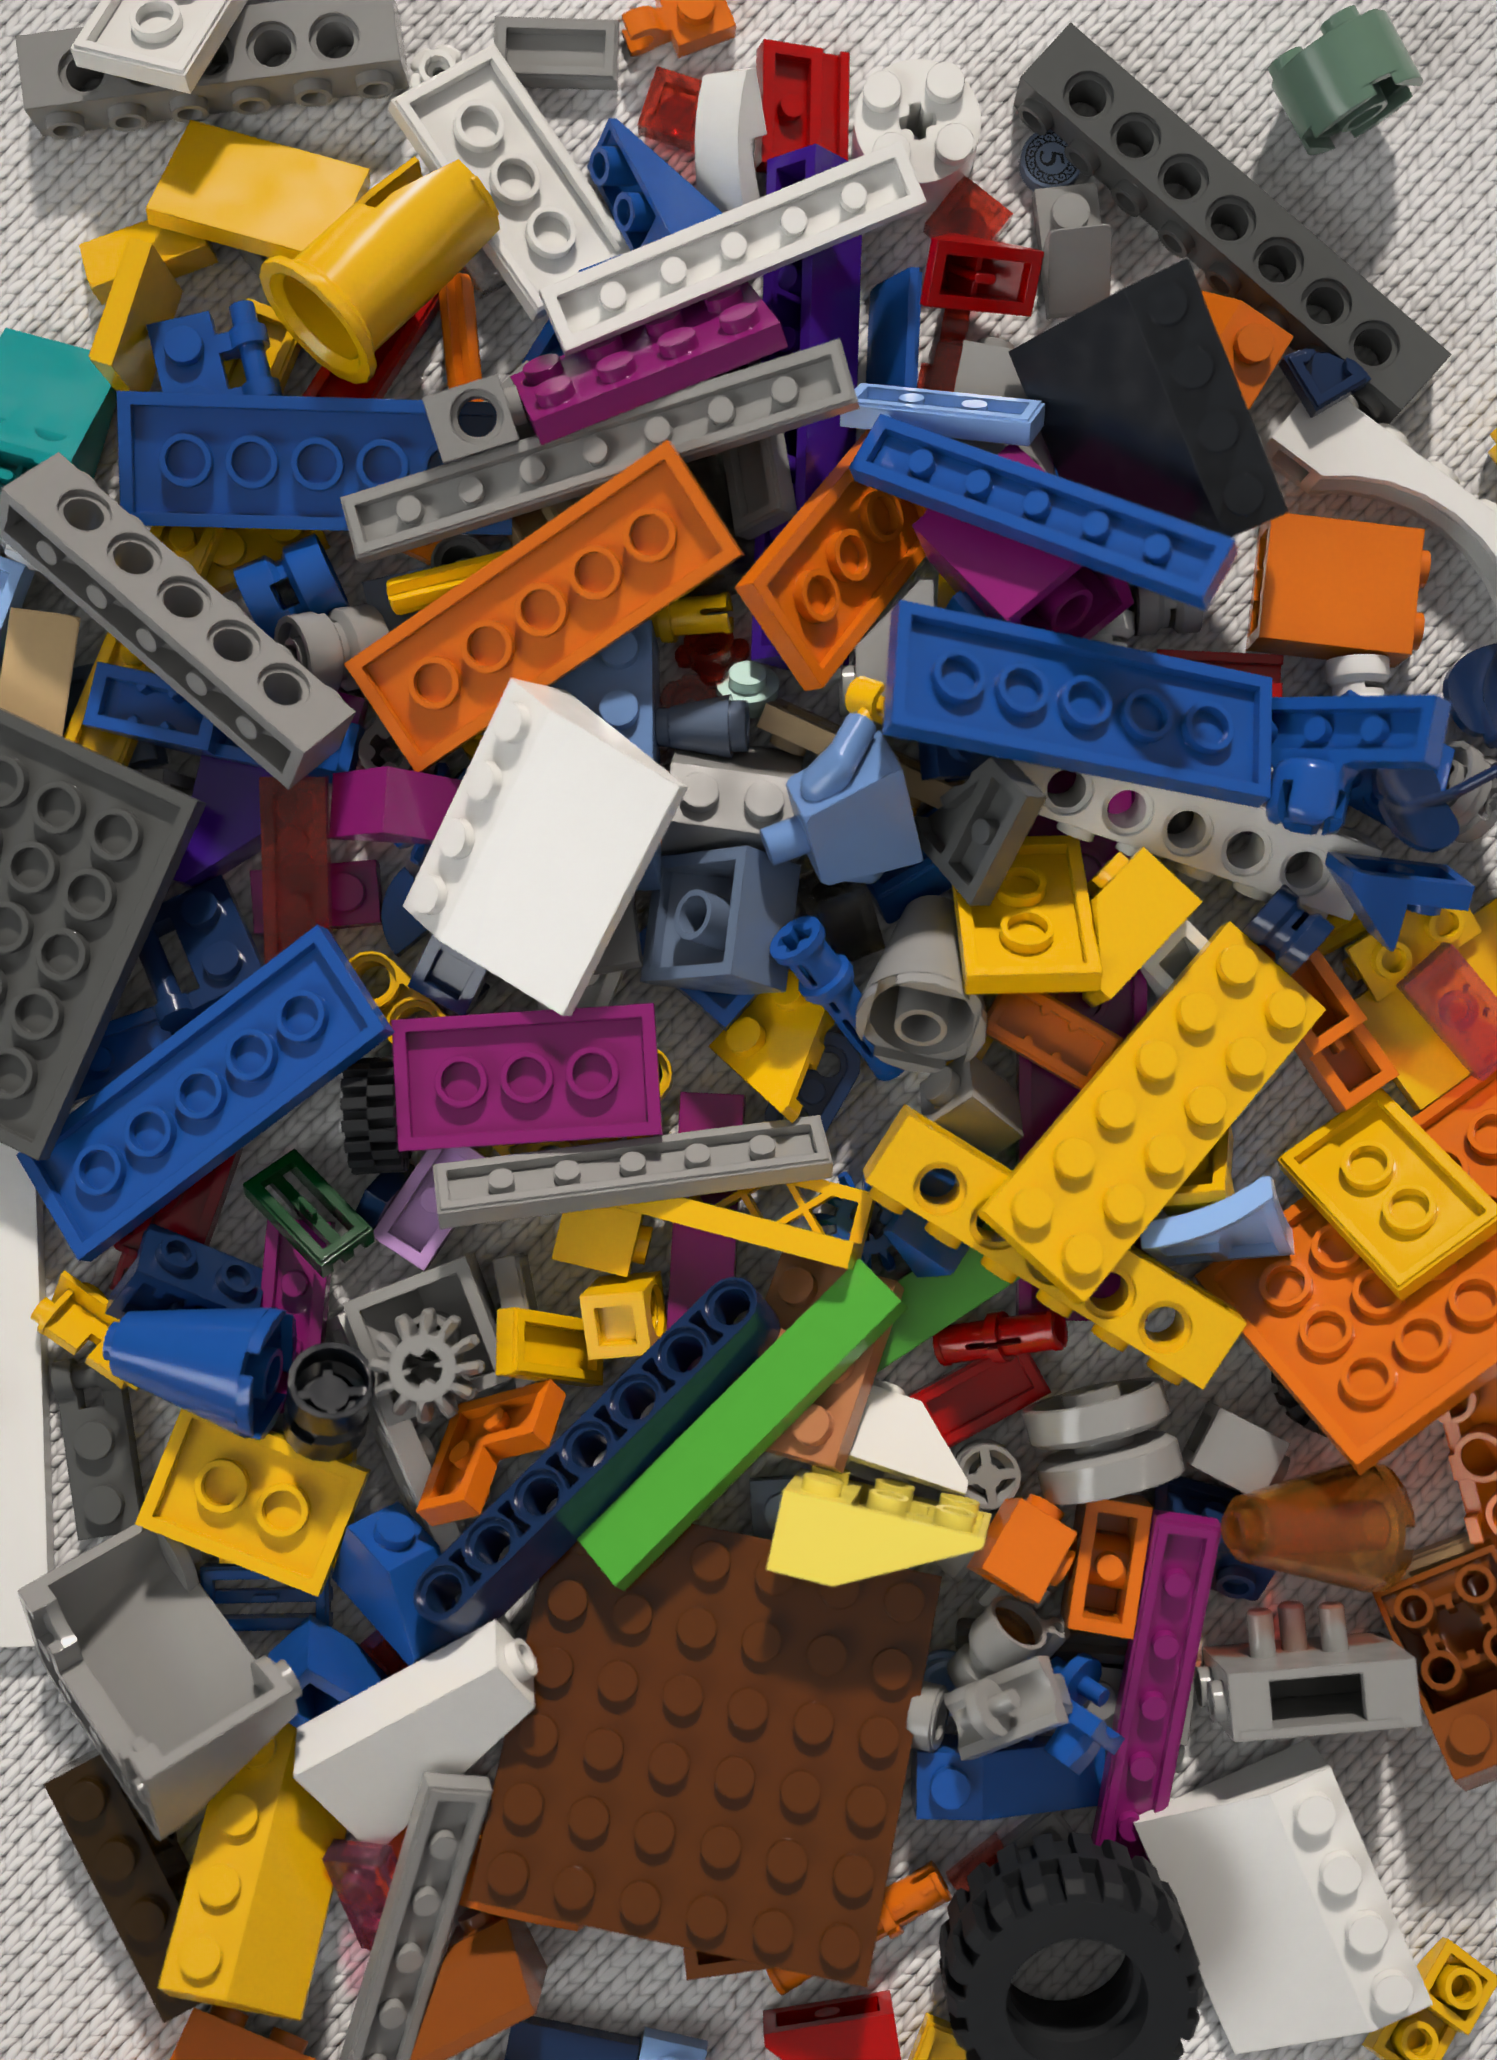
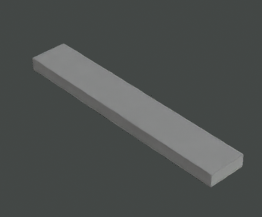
[432,1115,833,1229]
[339,1772,493,2060]

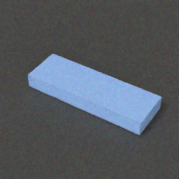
[840,383,1045,446]

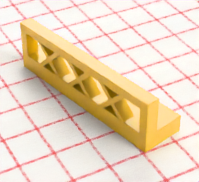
[614,1135,876,1269]

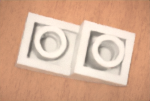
[695,67,767,212]

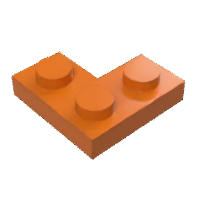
[416,1379,567,1527]

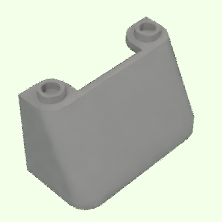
[17,1524,302,1841]

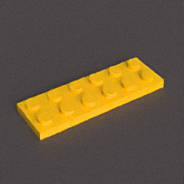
[977,921,1326,1305]

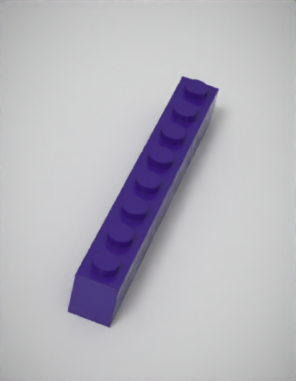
[751,144,862,671]

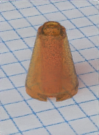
[1221,1461,1415,1593]

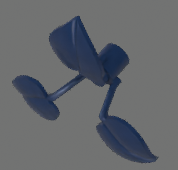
[1372,643,1497,852]

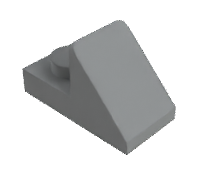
[1032,182,1112,320]

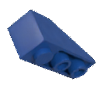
[587,118,722,251]

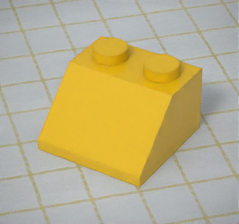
[1082,847,1202,1008]

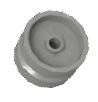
[1022,1377,1185,1505]

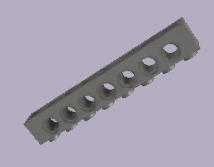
[1013,22,1452,424]

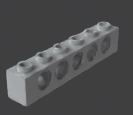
[15,0,410,140]
[0,452,355,790]

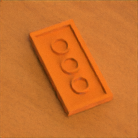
[734,429,928,692]

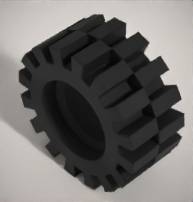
[340,1056,412,1175]

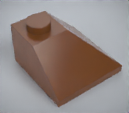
[410,1908,548,2060]

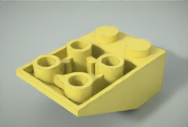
[766,1465,991,1586]

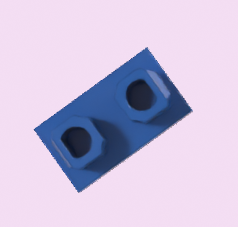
[1027,1653,1125,1775]

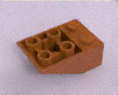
[1372,1544,1497,1792]

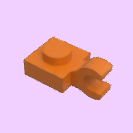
[622,0,736,58]

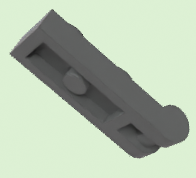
[51,1358,144,1541]

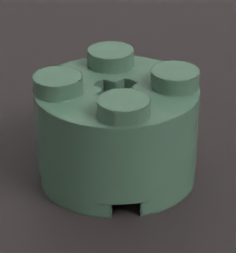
[1268,5,1423,155]

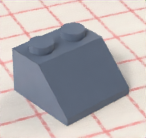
[640,845,801,995]

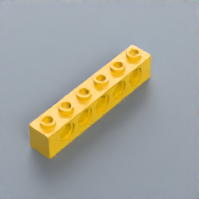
[863,1104,1247,1389]

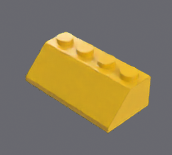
[158,1723,348,2022]

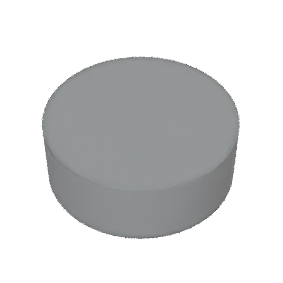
[906,1681,949,1753]

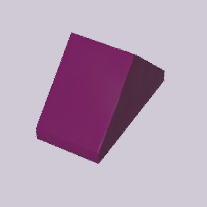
[329,766,462,845]

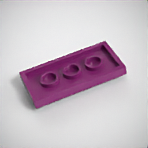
[510,282,788,445]
[391,1003,663,1152]

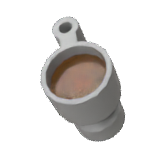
[947,1595,1070,1688]

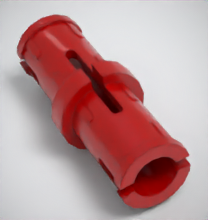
[933,1309,1068,1366]

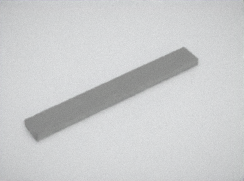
[340,338,860,564]

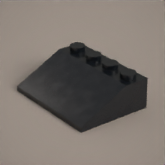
[1008,258,1290,538]

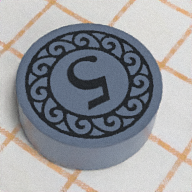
[1019,129,1080,192]

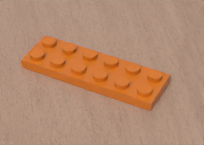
[344,440,744,773]

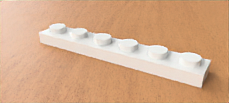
[539,140,927,357]

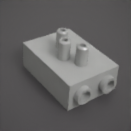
[1194,1601,1422,1743]

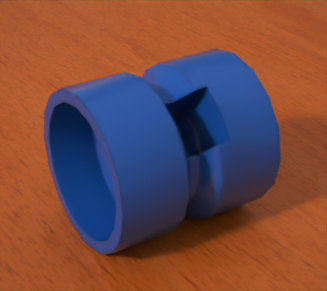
[233,533,350,640]

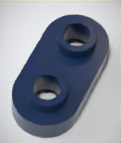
[764,1032,861,1133]

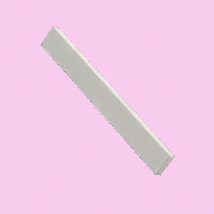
[0,1142,54,1648]

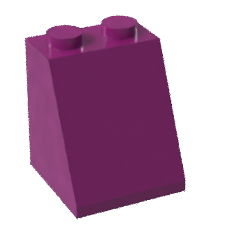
[912,444,1134,639]

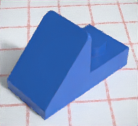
[1325,851,1475,952]

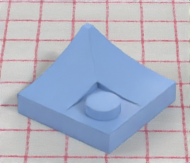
[1141,1176,1295,1266]

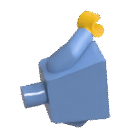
[759,676,924,885]

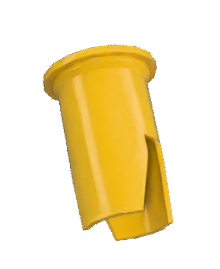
[259,156,500,384]

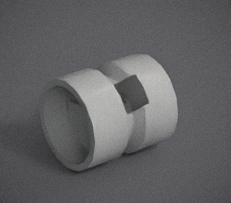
[274,604,389,691]

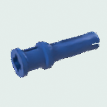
[770,915,905,1081]

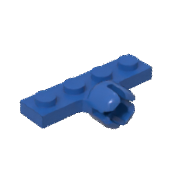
[1265,694,1452,835]

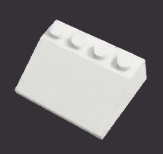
[403,678,688,1016]
[1133,1739,1433,2055]

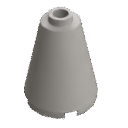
[856,895,988,1073]

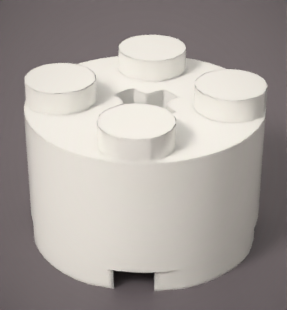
[851,59,981,214]

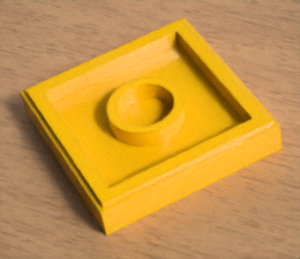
[89,237,183,392]

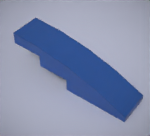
[83,661,365,787]

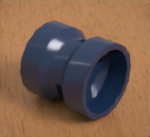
[1242,884,1335,976]

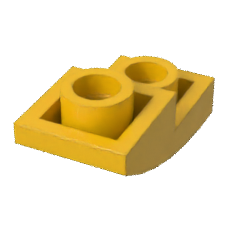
[1362,1937,1497,2060]

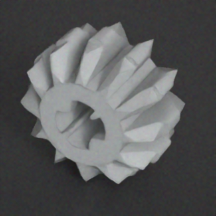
[368,1308,485,1424]

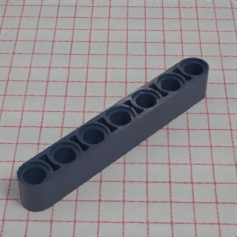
[414,1277,780,1639]

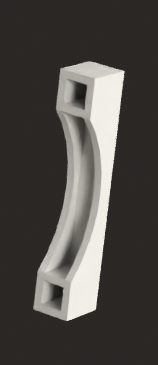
[1264,395,1497,609]

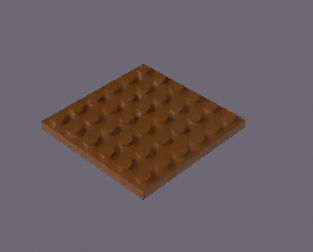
[468,1497,942,1988]

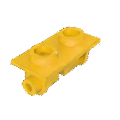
[1342,908,1483,1002]
[30,1270,141,1392]

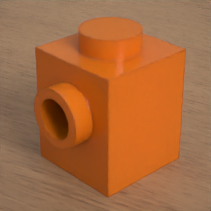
[967,1494,1077,1604]

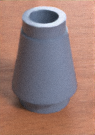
[656,694,750,758]

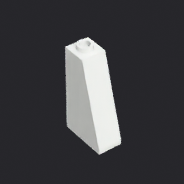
[293,1619,538,1854]

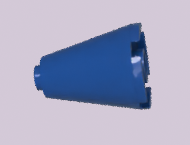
[103,1307,297,1440]

